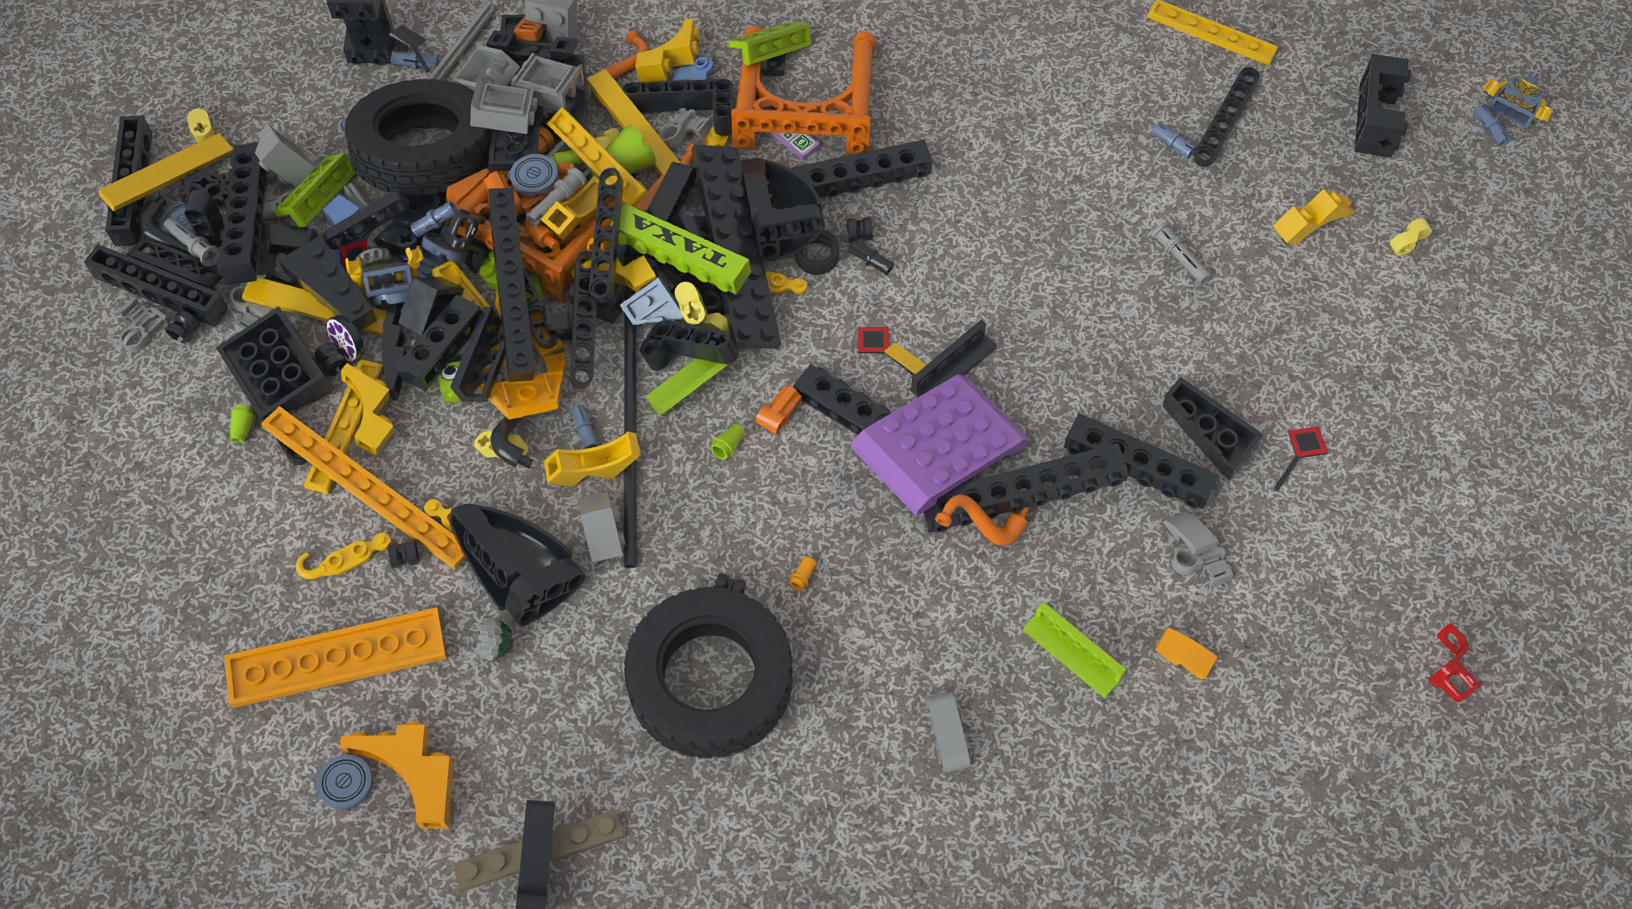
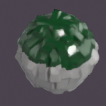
[472,617,514,661]

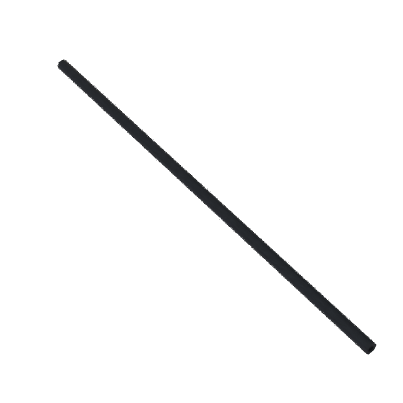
[624,172,637,568]

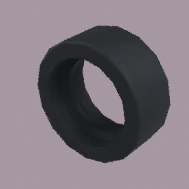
[795,230,839,275]

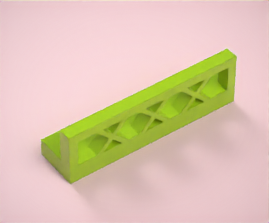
[728,21,812,65]
[273,153,356,228]
[645,351,742,416]
[1023,602,1127,698]

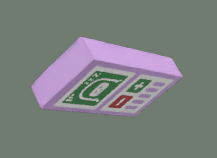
[772,132,819,161]

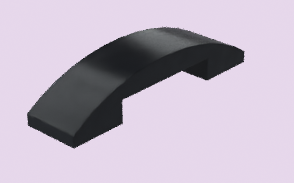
[486,30,579,62]

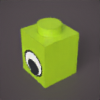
[438,361,461,403]

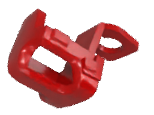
[1428,623,1483,702]

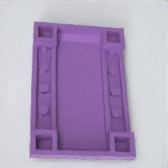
[851,374,1031,517]

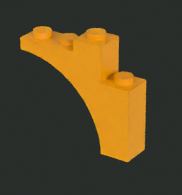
[340,721,454,829]

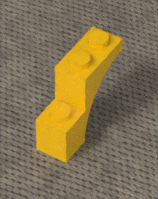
[635,18,701,82]
[541,176,610,241]
[1273,189,1355,245]
[570,255,657,293]
[341,363,394,457]
[544,432,640,487]

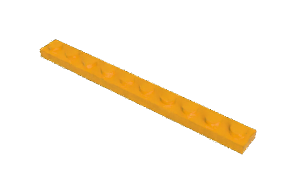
[261,406,466,570]

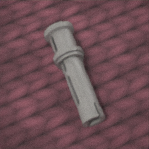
[526,168,586,227]
[164,218,220,266]
[1151,222,1211,285]

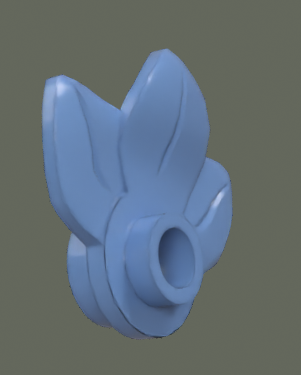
[672,57,714,81]

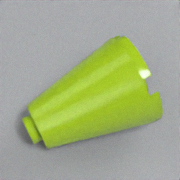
[589,125,656,179]

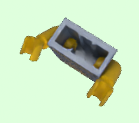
[1482,76,1553,128]
[345,246,424,297]

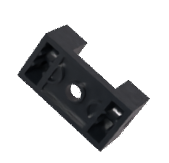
[327,0,396,65]
[1354,54,1411,158]

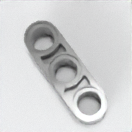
[925,692,970,773]

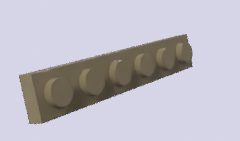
[453,809,624,892]

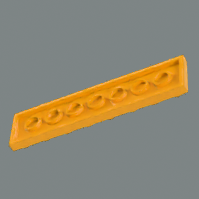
[224,607,447,709]

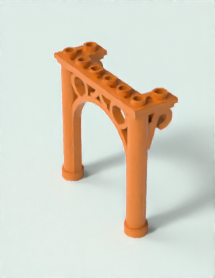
[731,26,876,154]
[448,127,646,303]

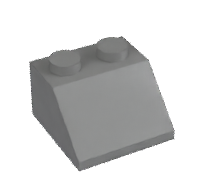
[255,124,315,187]

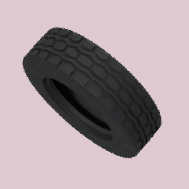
[345,79,492,196]
[624,587,793,759]

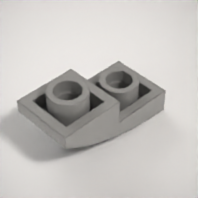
[1164,511,1218,556]

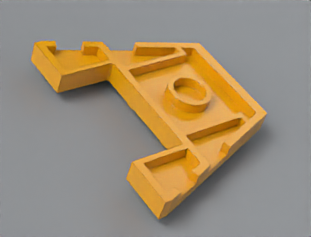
[478,352,566,419]

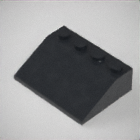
[216,306,335,420]

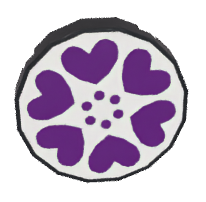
[326,315,364,362]

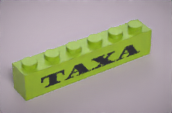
[610,203,751,295]

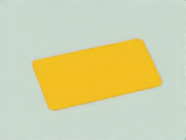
[884,343,926,374]

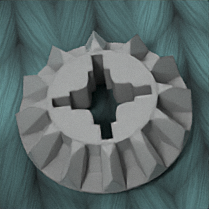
[354,248,391,271]

